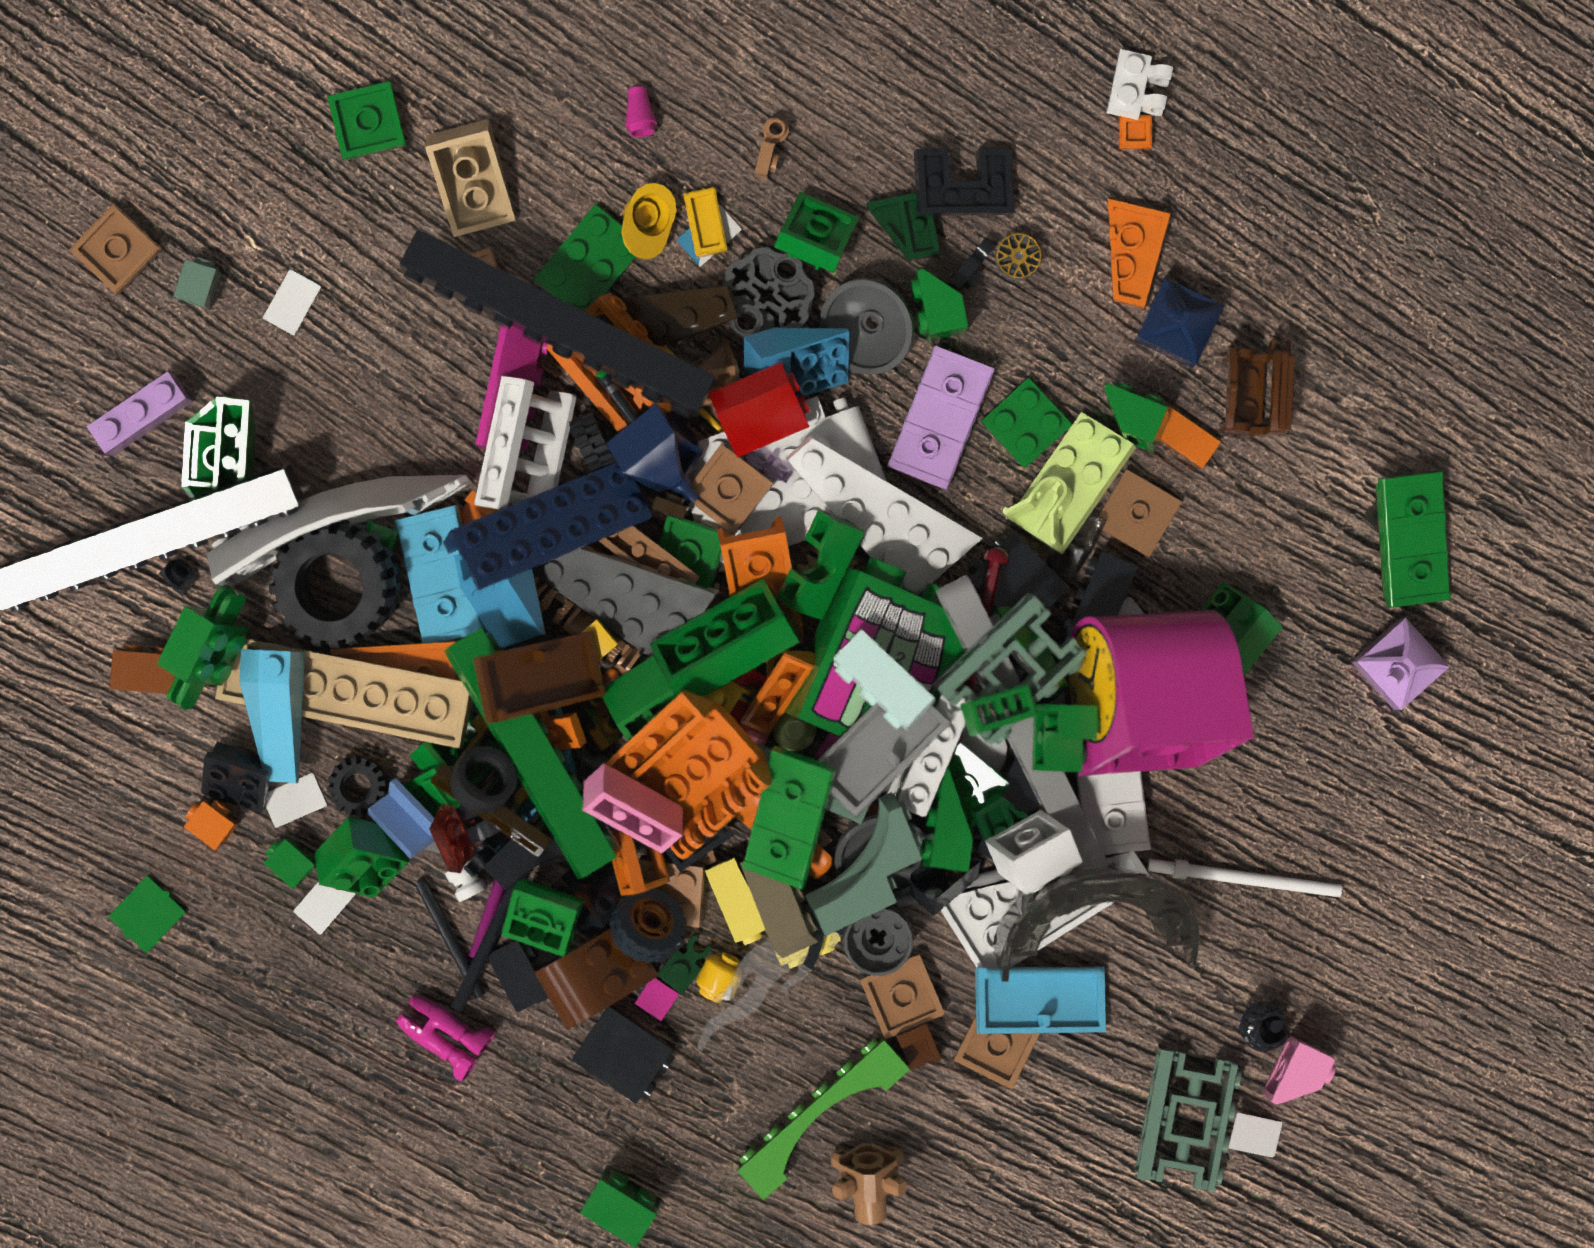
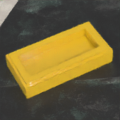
[683,187,728,258]

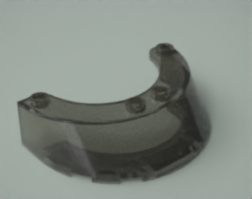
[993,866,1199,982]

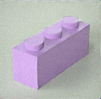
[86,371,193,456]

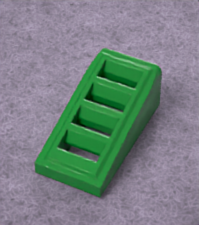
[961,683,1038,736]

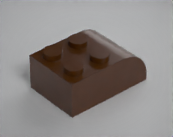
[534,927,659,1029]

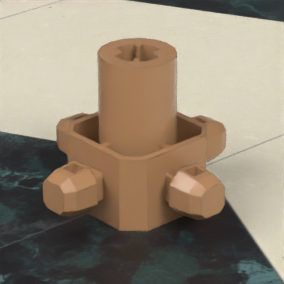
[830,1143,907,1225]

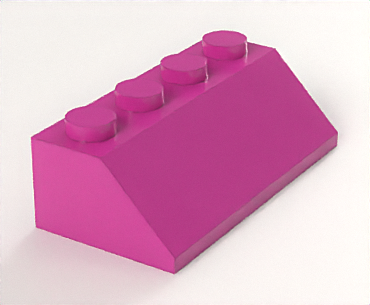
[475,326,548,457]

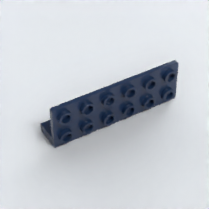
[443,462,652,590]

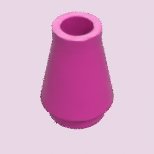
[625,86,657,137]

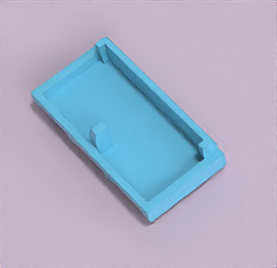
[395,505,487,644]
[975,967,1106,1034]

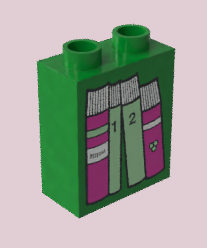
[785,557,964,766]

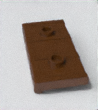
[473,631,605,723]

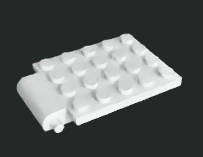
[687,396,886,573]

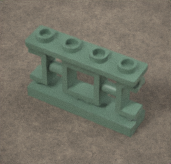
[932,593,1088,745]
[1134,1046,1242,1193]

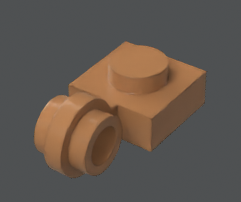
[754,117,789,180]

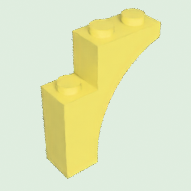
[705,857,841,968]

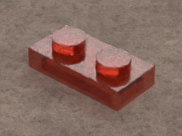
[429,804,473,873]

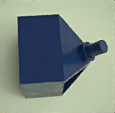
[1134,278,1224,368]
[606,404,703,504]

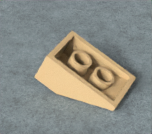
[425,119,516,237]

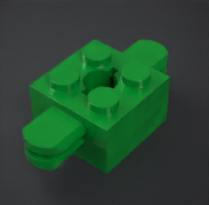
[157,585,250,710]

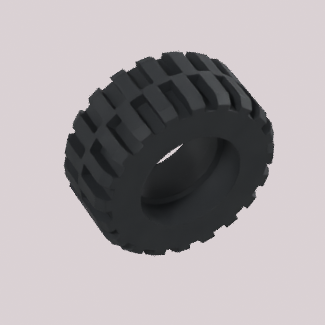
[269,519,401,648]

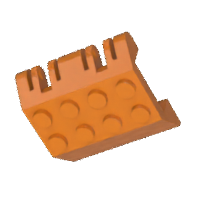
[605,690,772,859]

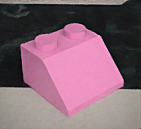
[1262,1035,1336,1105]

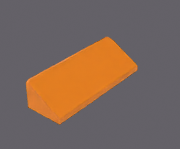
[740,651,815,735]

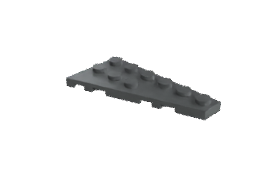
[532,546,720,657]

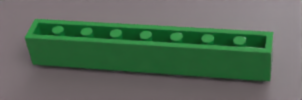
[444,627,617,879]

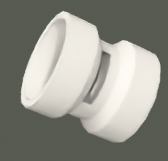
[444,859,488,902]

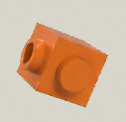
[184,799,240,850]

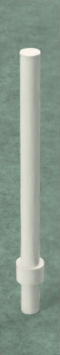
[1147,859,1342,897]

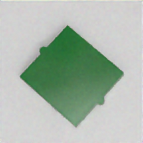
[108,875,187,954]

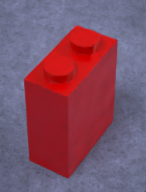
[709,362,810,458]

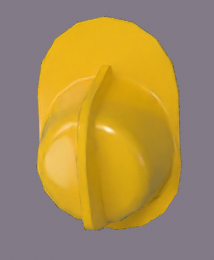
[622,183,677,260]

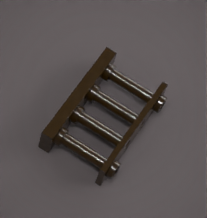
[430,712,584,857]

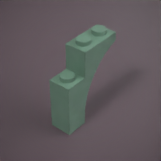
[805,792,922,936]

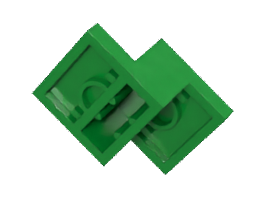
[501,878,585,957]

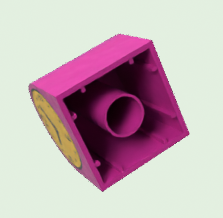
[1065,610,1254,776]

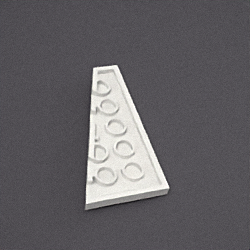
[785,436,983,596]
[941,852,1151,968]

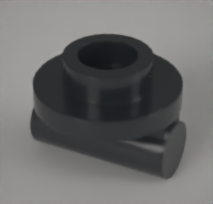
[159,560,195,596]

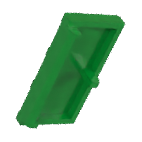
[1376,470,1451,608]
[742,746,837,889]

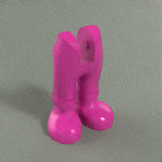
[396,994,496,1083]

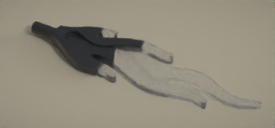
[698,892,846,1051]

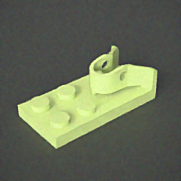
[1003,412,1136,554]

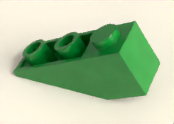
[920,768,973,872]

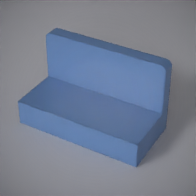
[368,778,438,859]

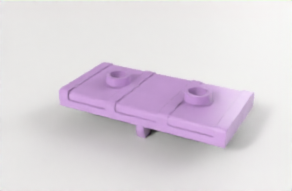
[887,346,995,491]

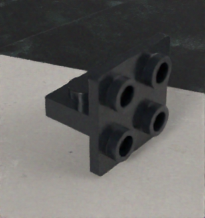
[201,742,272,813]
[488,940,561,1012]

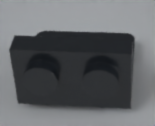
[550,861,625,938]

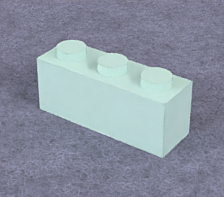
[833,630,935,731]

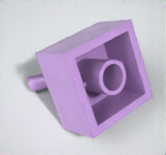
[1351,618,1450,710]

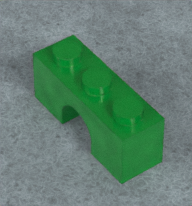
[776,509,864,620]

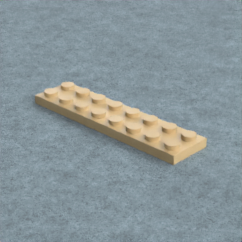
[215,638,472,748]

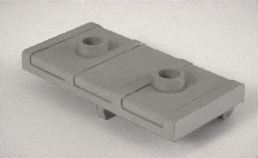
[817,703,951,819]

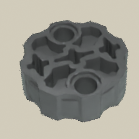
[722,247,814,340]

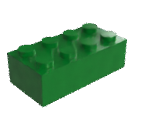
[649,578,799,697]

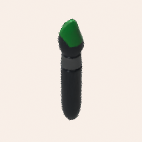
[595,370,640,425]

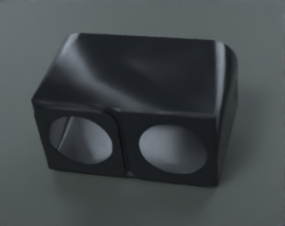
[910,852,981,916]

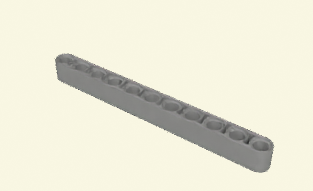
[936,575,1121,907]

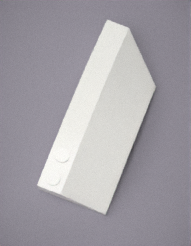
[207,475,472,588]

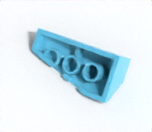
[239,649,305,783]

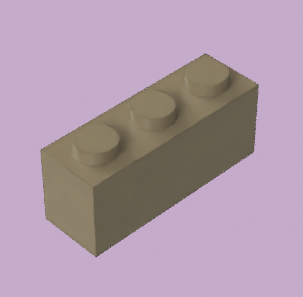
[740,862,818,958]

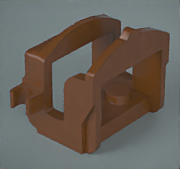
[1219,338,1295,437]

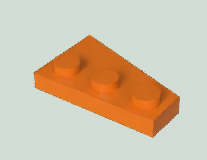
[1107,198,1171,309]

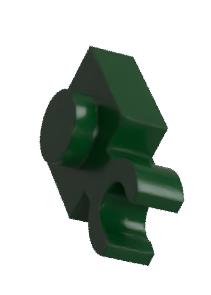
[657,934,712,995]

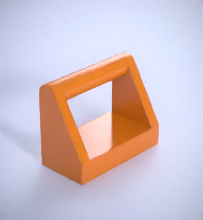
[605,829,670,896]

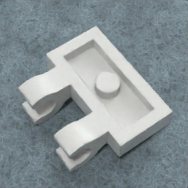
[1106,49,1173,120]

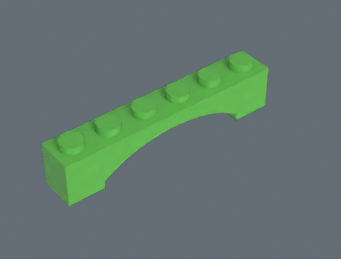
[737,1037,910,1200]

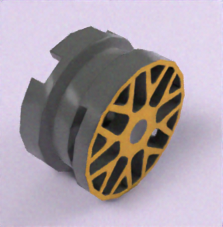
[995,233,1042,282]

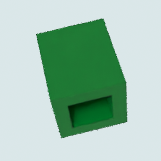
[263,837,316,889]

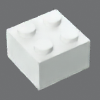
[985,810,1083,895]

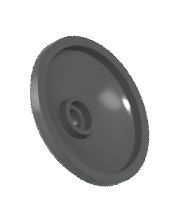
[820,278,914,375]
[834,814,927,897]

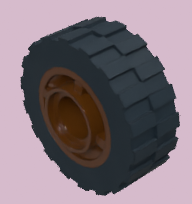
[609,888,686,963]

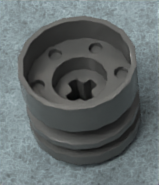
[843,904,912,976]

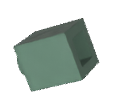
[173,257,222,310]

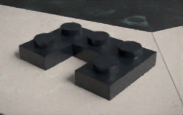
[914,148,1014,216]

